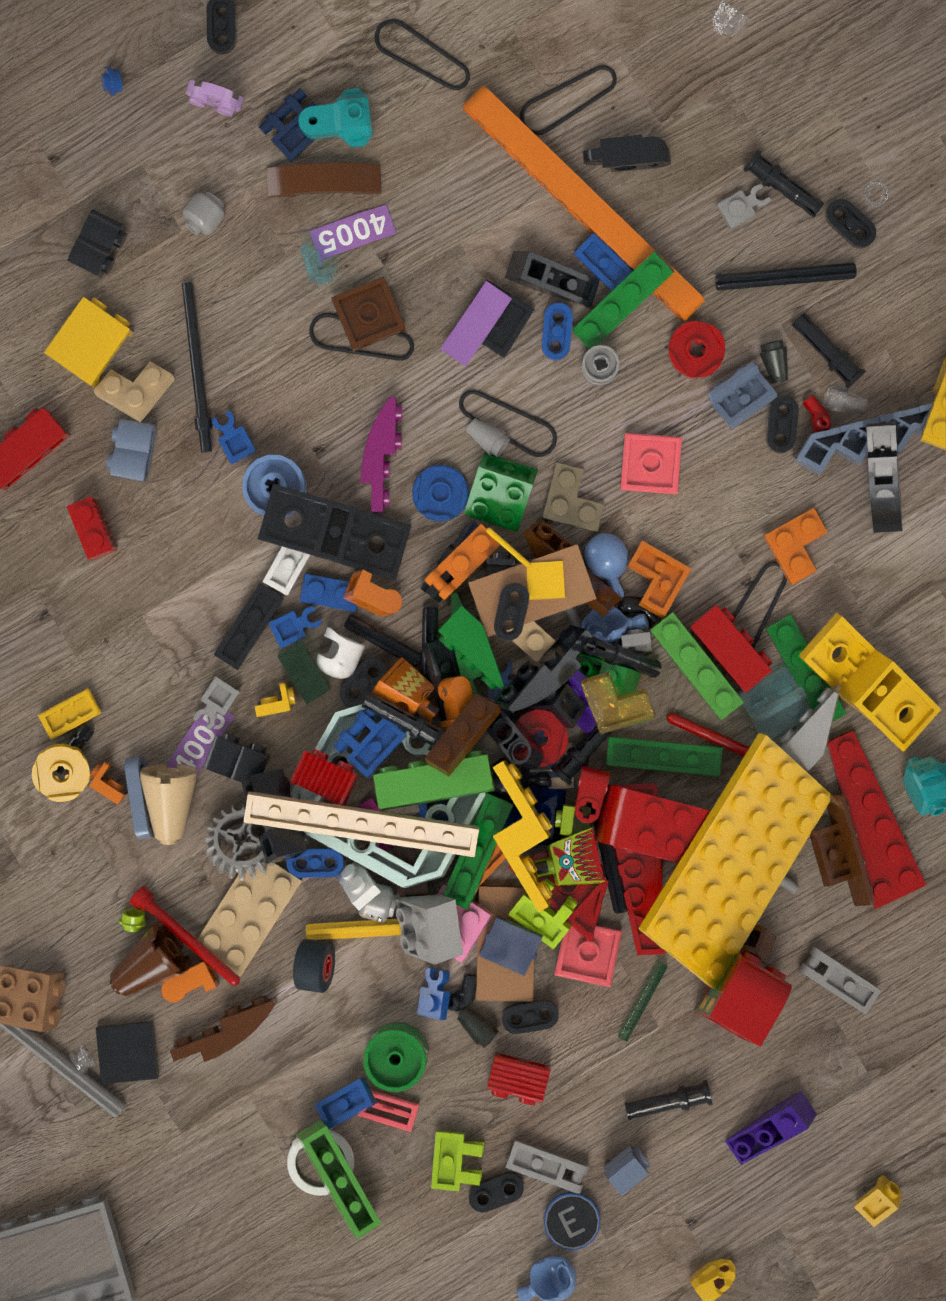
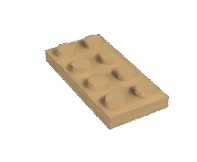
[197,854,303,977]

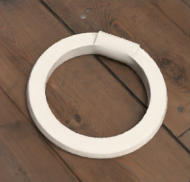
[287,1130,354,1196]

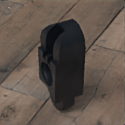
[583,135,671,172]

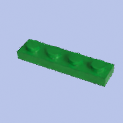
[572,251,675,349]
[765,614,847,721]
[606,736,723,776]
[443,793,515,910]

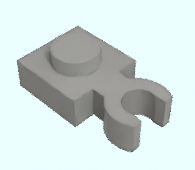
[716,184,771,231]
[194,676,240,730]

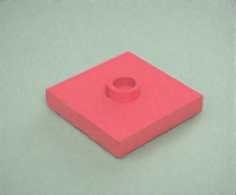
[620,433,682,495]
[554,925,622,987]

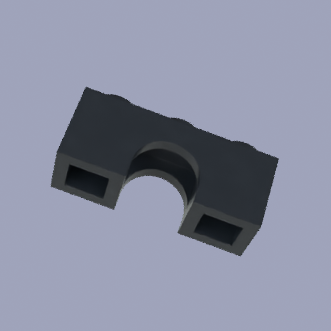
[241,768,308,865]

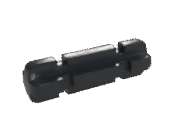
[55,723,94,774]

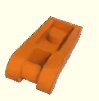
[424,524,501,600]

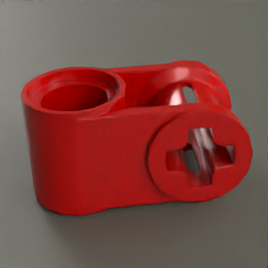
[575,766,611,823]

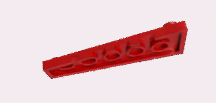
[827,730,926,909]
[603,782,666,956]

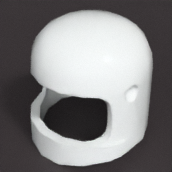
[317,627,365,679]

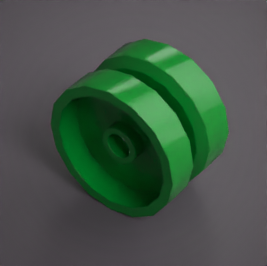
[363,1022,429,1092]

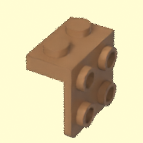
[0,966,66,1032]

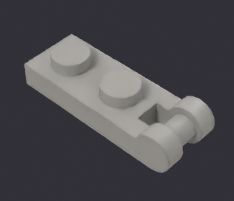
[798,946,881,1015]
[505,1139,590,1194]

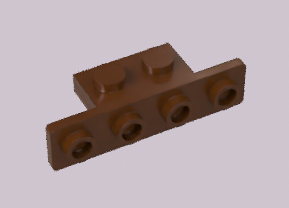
[810,793,875,906]

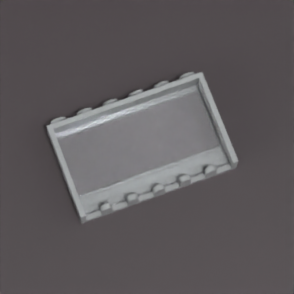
[0,1194,137,1301]

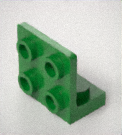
[464,452,538,532]

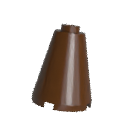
[110,923,190,996]

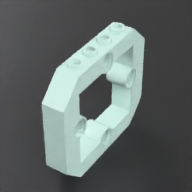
[291,704,487,888]

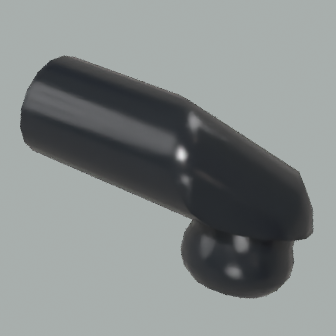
[618,595,660,626]
[448,974,477,1012]

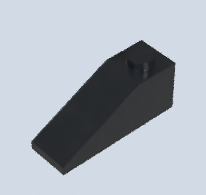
[505,251,600,308]

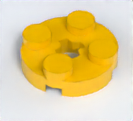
[32,744,90,802]

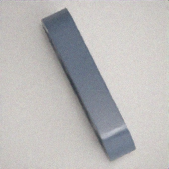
[125,756,154,839]

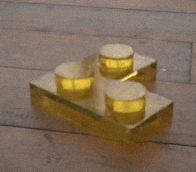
[581,672,656,734]

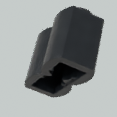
[67,209,127,278]
[204,732,271,783]

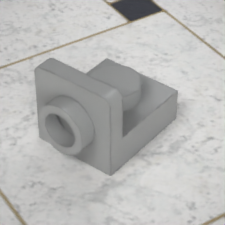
[621,627,652,653]

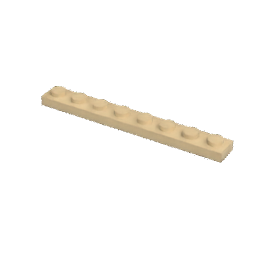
[244,791,479,857]

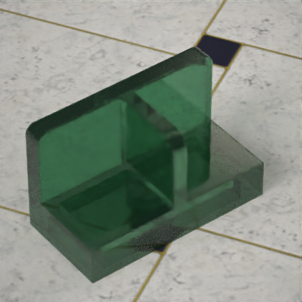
[278,641,332,704]

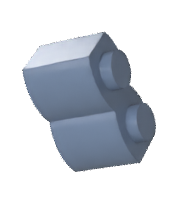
[107,419,157,483]
[603,1145,650,1196]

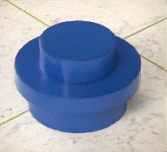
[101,67,122,96]

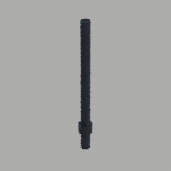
[182,282,212,453]

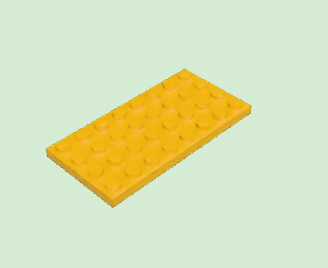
[638,733,831,989]

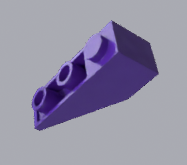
[725,1091,817,1165]

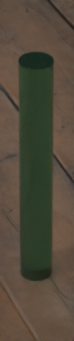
[618,961,668,1042]

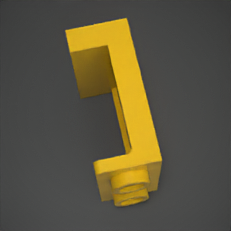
[44,297,134,388]

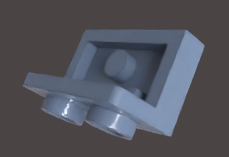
[708,361,778,430]

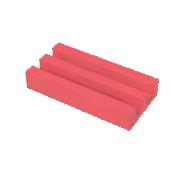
[357,1088,420,1132]

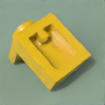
[255,682,296,717]
[854,1175,902,1227]

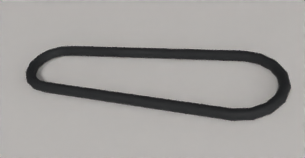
[375,19,470,90]
[520,65,617,135]
[309,313,414,361]
[459,390,557,457]
[733,561,787,648]

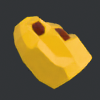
[689,1259,736,1301]

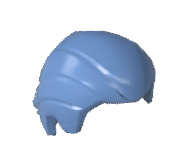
[583,533,629,598]
[580,607,649,647]
[516,1255,577,1301]

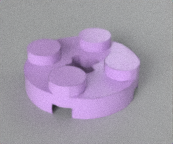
[185,80,244,117]

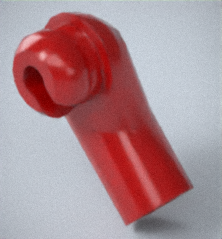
[802,395,831,433]

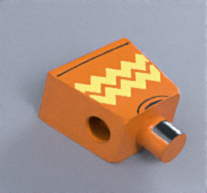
[372,657,440,722]

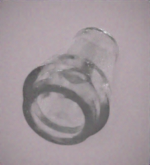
[823,384,868,415]

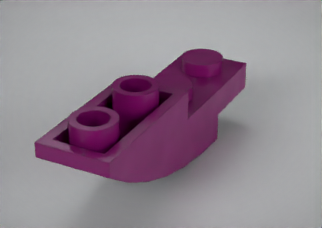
[360,397,402,513]

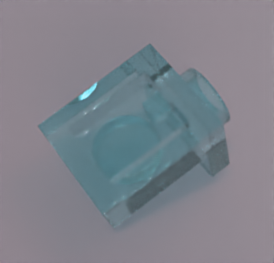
[300,243,338,286]

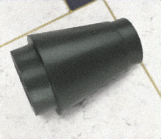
[759,340,789,384]
[457,1007,499,1048]

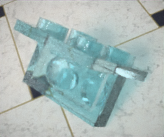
[737,667,809,739]

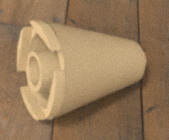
[140,763,197,845]

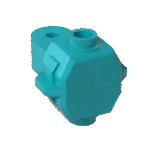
[299,88,374,148]
[903,756,946,816]

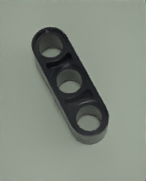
[486,698,544,769]

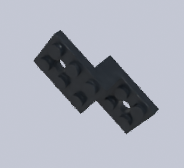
[257,484,412,580]

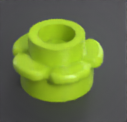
[119,909,147,932]

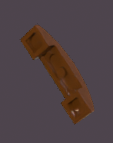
[267,163,381,198]

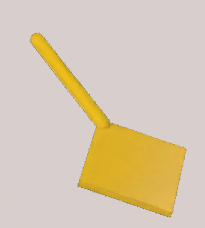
[486,528,565,600]

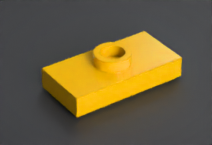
[38,688,102,740]

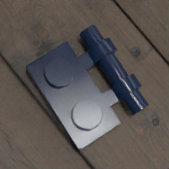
[258,88,317,162]

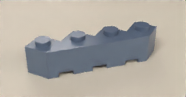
[793,403,932,476]

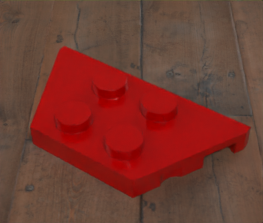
[508,850,609,942]

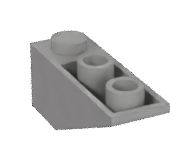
[780,684,841,772]

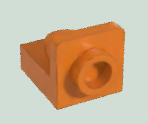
[89,761,127,805]

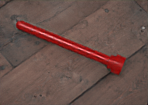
[666,712,750,757]
[129,886,240,986]

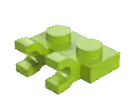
[508,878,578,950]
[431,1130,485,1191]

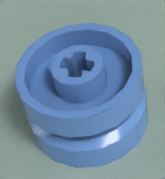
[242,455,308,518]

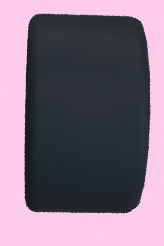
[293,939,335,993]

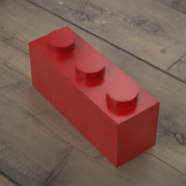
[0,407,70,491]
[690,605,773,694]

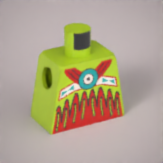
[534,828,605,886]

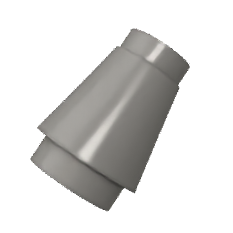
[466,418,510,457]

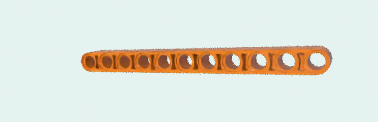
[462,85,705,322]

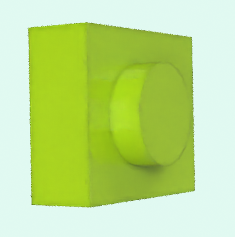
[555,804,591,836]

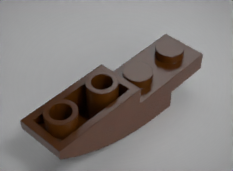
[524,518,622,618]
[170,995,277,1062]

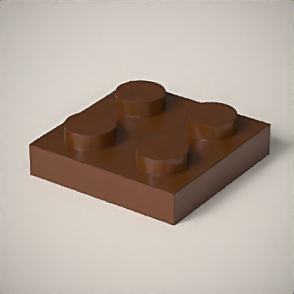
[331,276,406,352]

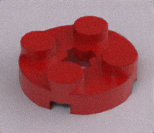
[668,321,725,379]
[511,710,568,767]

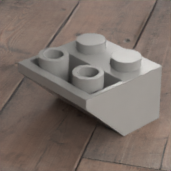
[396,895,463,965]

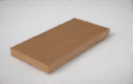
[468,544,597,637]
[476,886,534,1002]

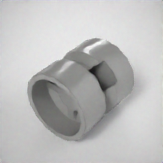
[581,345,620,387]

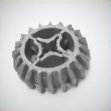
[204,803,275,881]

